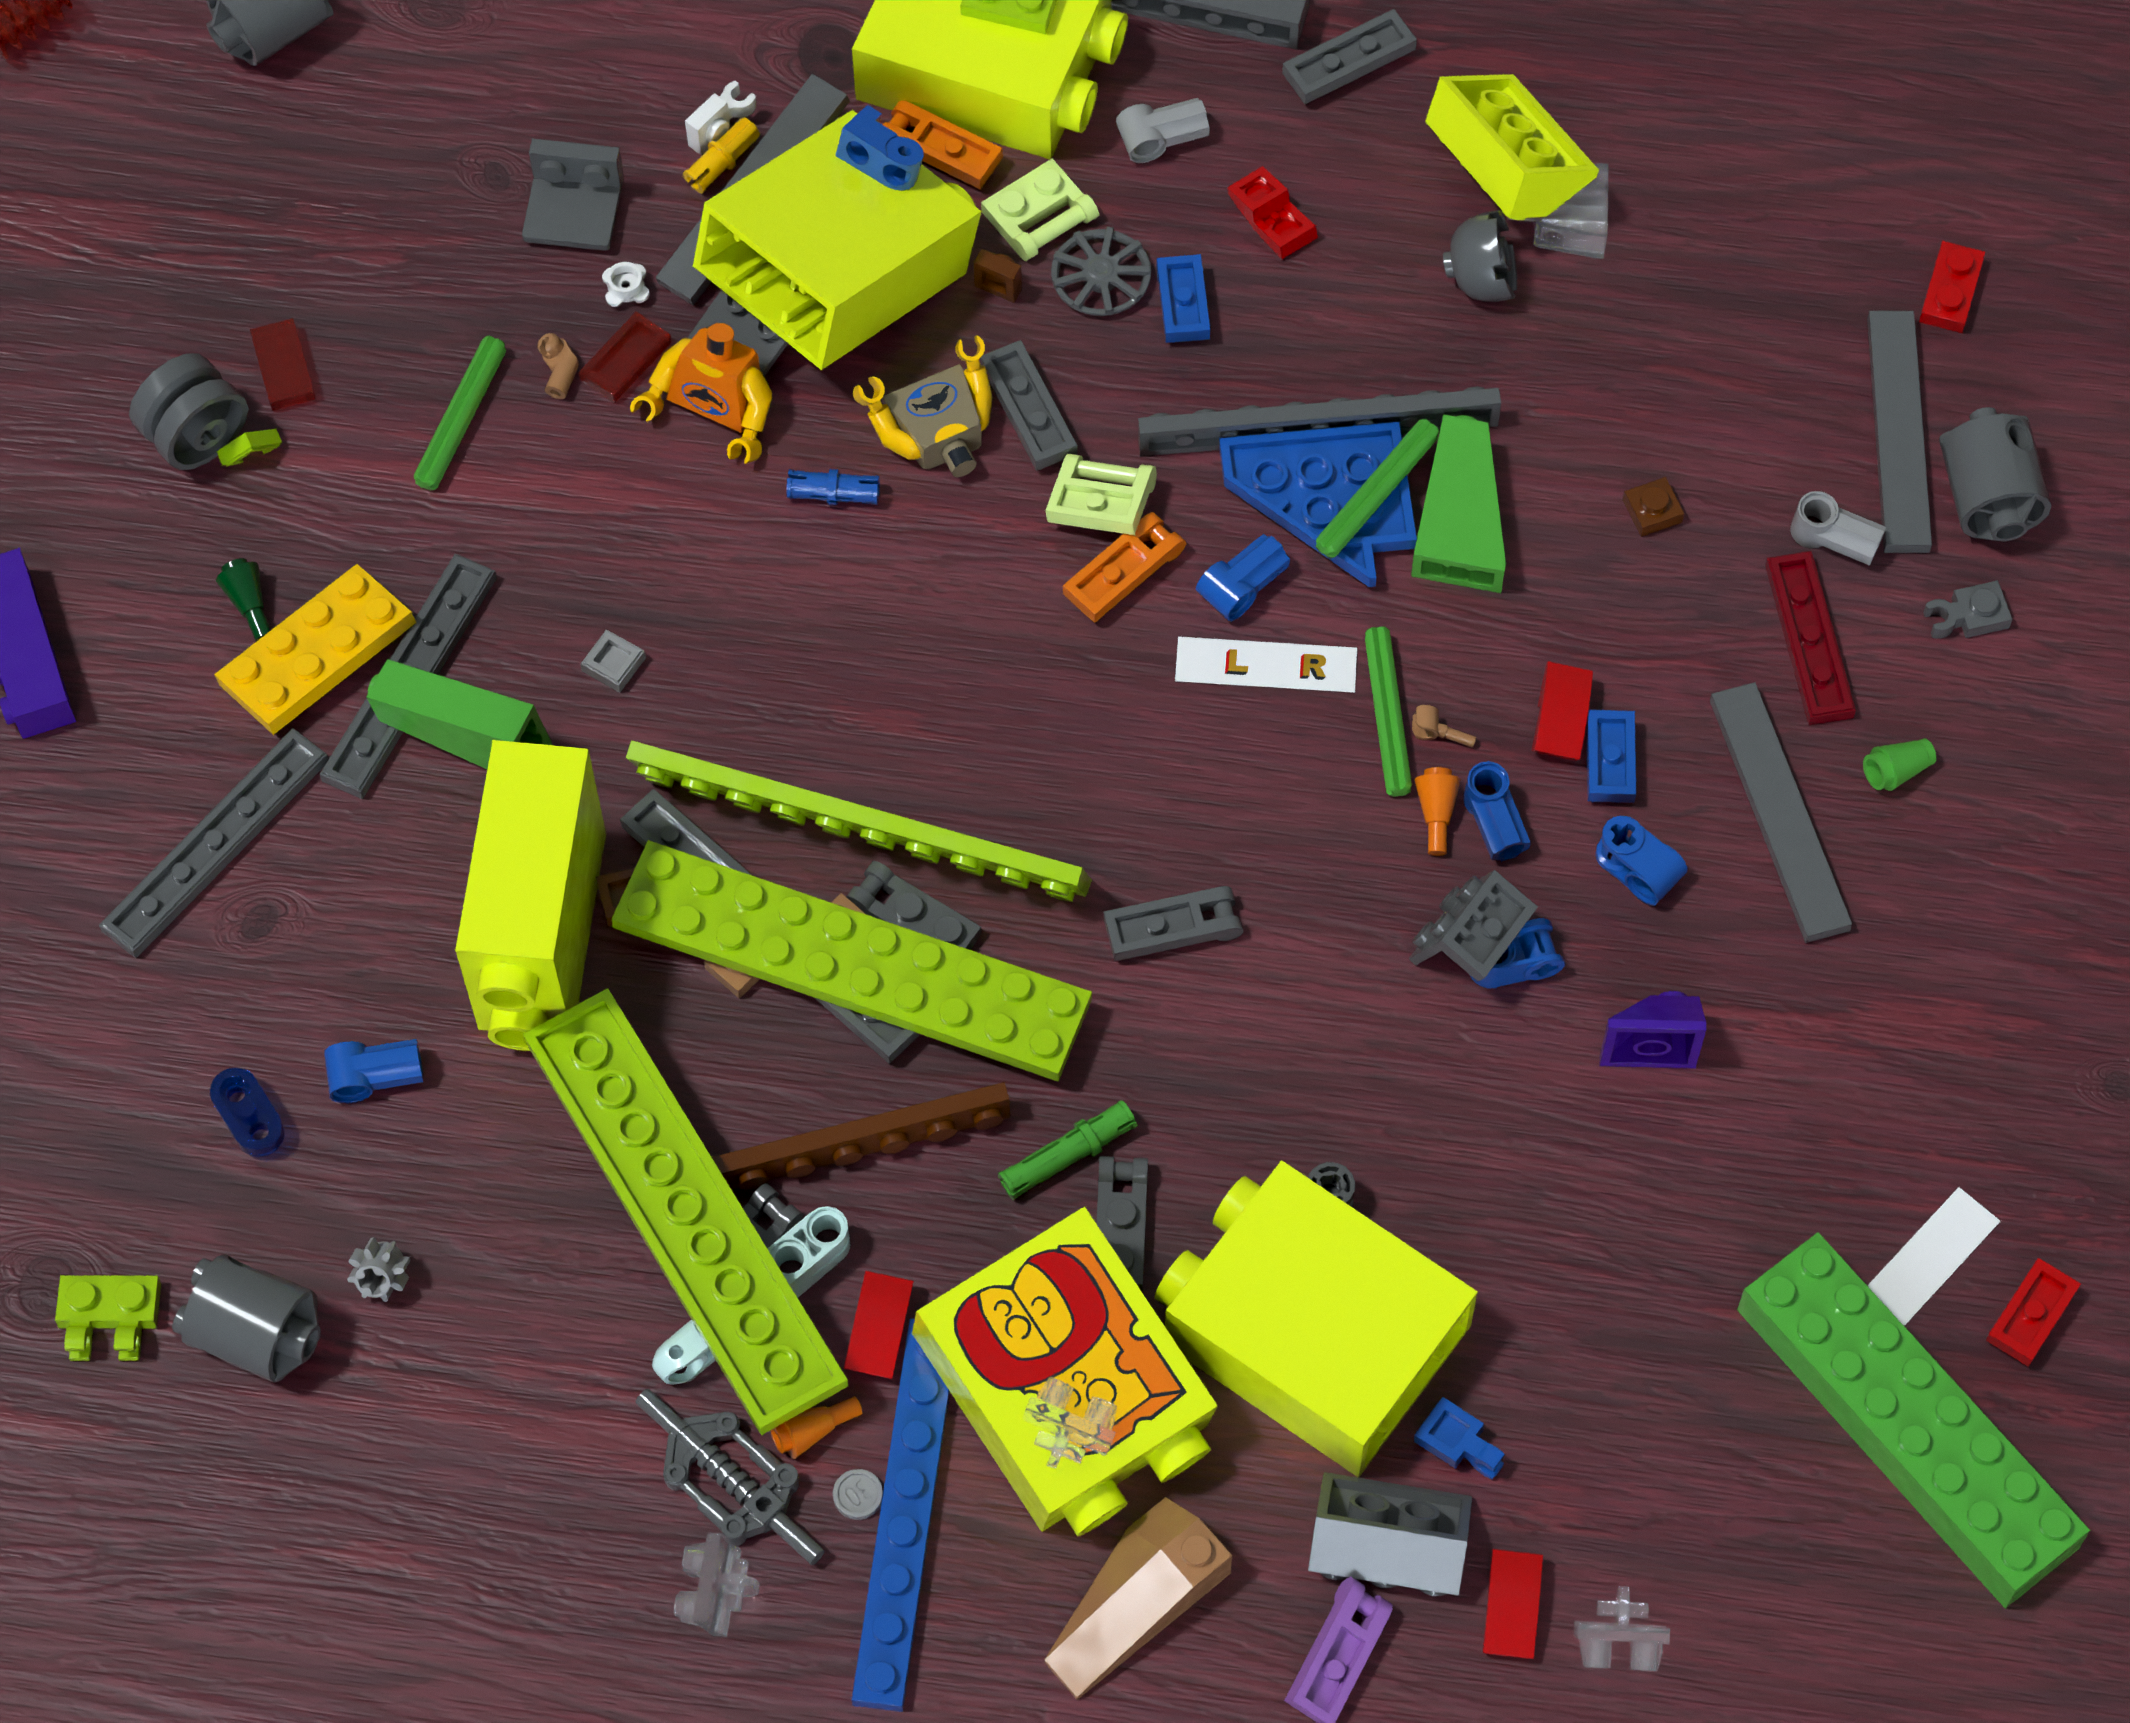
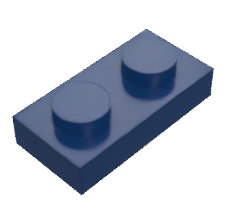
[1156,254,1210,343]
[1587,710,1636,803]

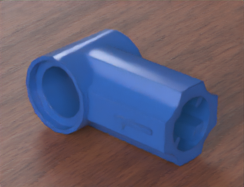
[1196,534,1290,621]
[1463,761,1531,862]
[324,1039,424,1103]

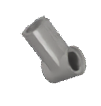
[1116,98,1210,163]
[1790,491,1887,566]

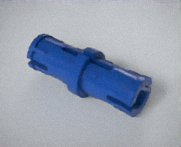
[786,469,880,505]

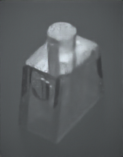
[1507,163,1608,259]

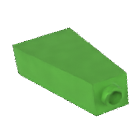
[1411,414,1506,593]
[366,659,553,769]

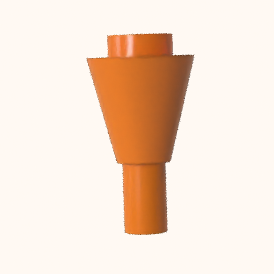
[1414,767,1461,856]
[770,1396,862,1459]

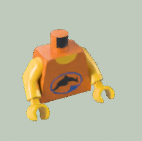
[630,323,772,464]

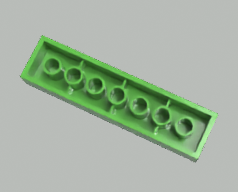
[1737,1232,2090,1609]

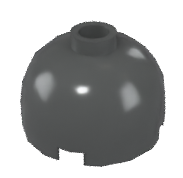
[1443,210,1518,302]

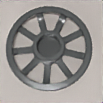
[1051,227,1151,316]

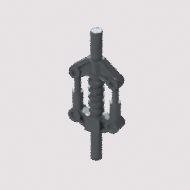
[635,1389,825,1565]

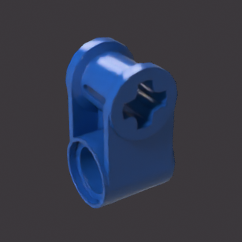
[1595,815,1688,906]
[1469,918,1565,989]

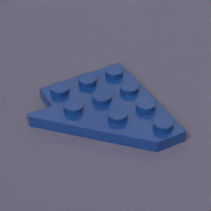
[1219,422,1417,587]

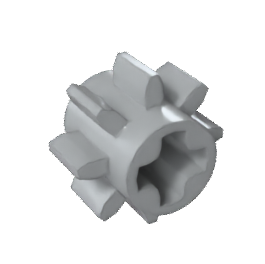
[347,1237,410,1302]

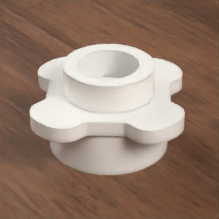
[602,262,649,307]

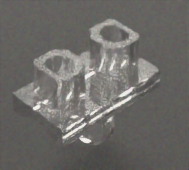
[1022,1377,1117,1469]
[673,1533,760,1637]
[1573,1586,1670,1671]

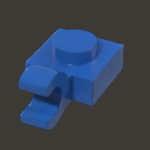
[1414,1397,1505,1480]

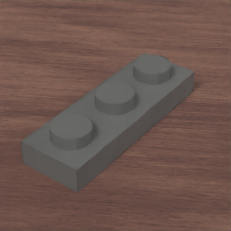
[1282,9,1417,104]
[980,340,1077,471]

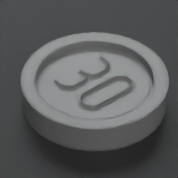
[833,1469,883,1520]

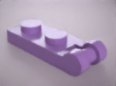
[1284,1577,1393,1723]

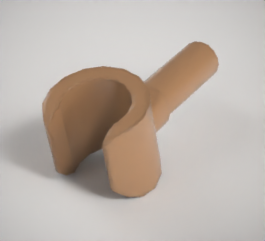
[1412,705,1476,748]

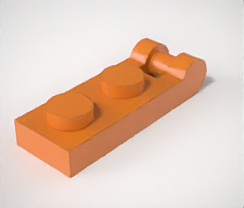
[882,100,1003,190]
[1063,512,1186,623]

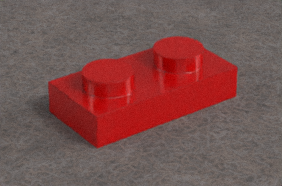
[1919,240,1985,333]
[1986,1258,2081,1367]

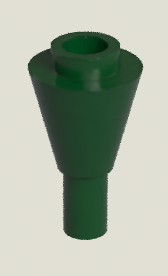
[216,558,271,642]

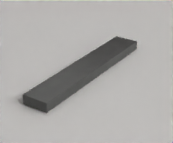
[656,74,850,306]
[1867,311,1932,553]
[320,554,497,800]
[1710,682,1852,943]
[99,728,329,959]

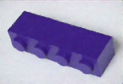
[0,548,76,739]

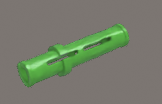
[997,1100,1137,1200]

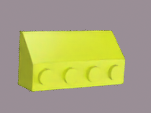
[1425,74,1599,220]

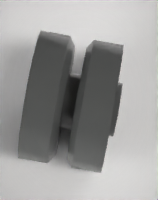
[129,353,248,470]

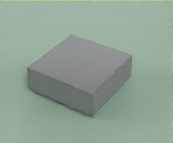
[581,629,646,693]

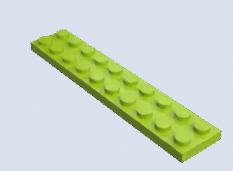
[626,740,1092,902]
[611,840,1092,1081]
[523,988,848,1435]

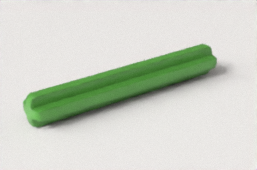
[414,336,506,491]
[1316,419,1439,558]
[1365,626,1412,797]

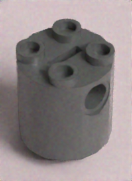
[206,0,334,66]
[1939,407,2052,541]
[172,1254,321,1383]

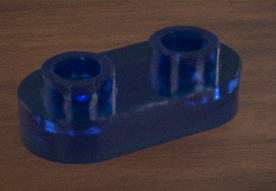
[210,1068,285,1157]

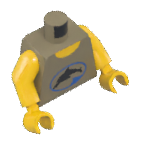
[853,335,992,477]

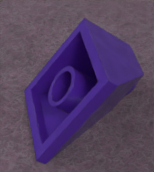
[1599,991,1706,1069]

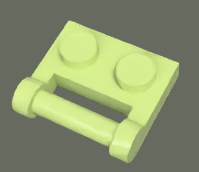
[981,158,1099,261]
[1045,454,1157,535]

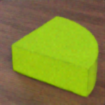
[216,429,282,467]

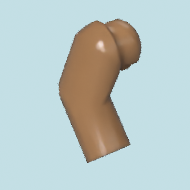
[537,333,579,400]

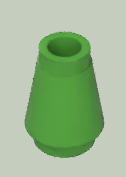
[1863,738,1936,791]

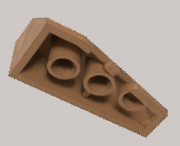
[1044,1497,1232,1700]

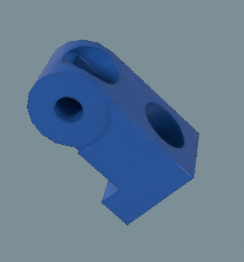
[835,105,924,191]

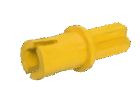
[683,117,760,194]

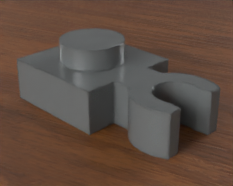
[1923,580,2012,639]

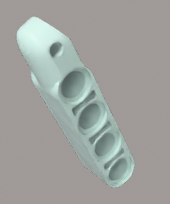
[652,1206,850,1385]

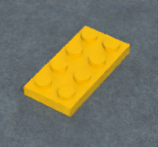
[214,564,416,735]

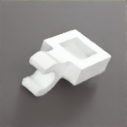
[685,81,757,155]

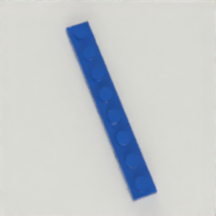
[852,1318,950,1712]

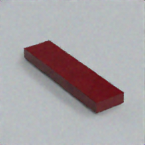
[1765,551,1856,726]

